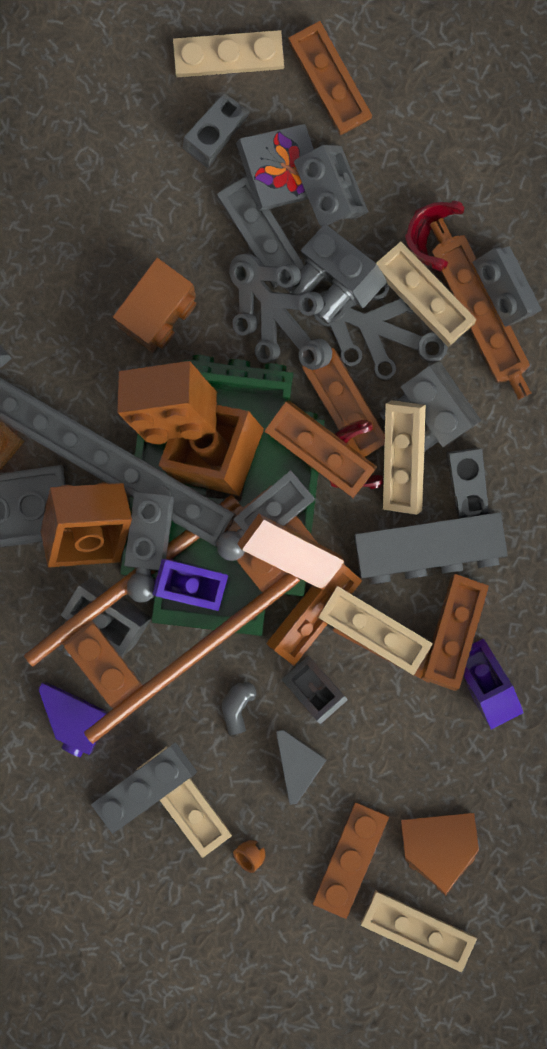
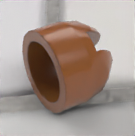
[233,840,266,873]

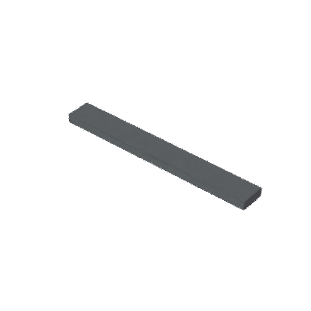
[0,377,237,546]

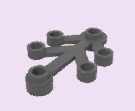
[229,253,332,370]
[313,283,448,381]

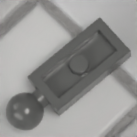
[216,470,315,561]
[124,492,174,602]

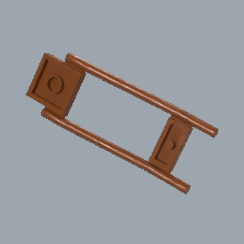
[24,485,317,744]

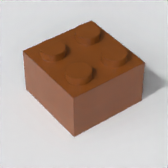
[113,258,197,353]
[117,361,217,444]
[159,405,264,496]
[40,483,132,567]

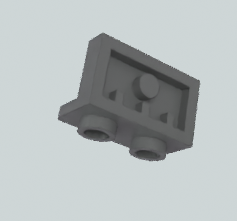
[294,145,368,227]
[472,246,542,327]

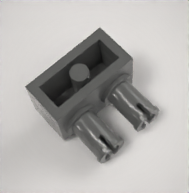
[285,224,387,324]
[380,361,482,452]
[57,578,152,657]

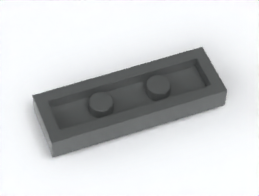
[217,176,305,288]
[91,742,197,834]

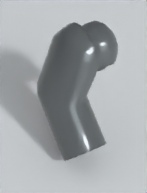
[222,682,256,736]

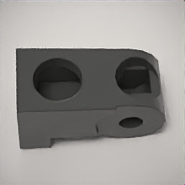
[183,94,249,169]
[446,447,488,519]

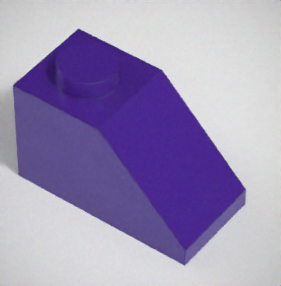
[152,558,228,611]
[463,638,524,730]
[39,682,108,758]

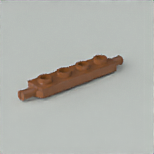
[429,218,532,400]

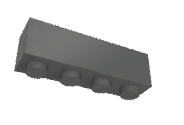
[354,512,508,585]

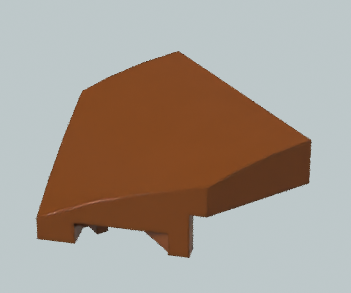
[401,813,479,896]

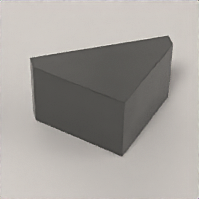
[282,655,348,724]
[276,728,327,805]

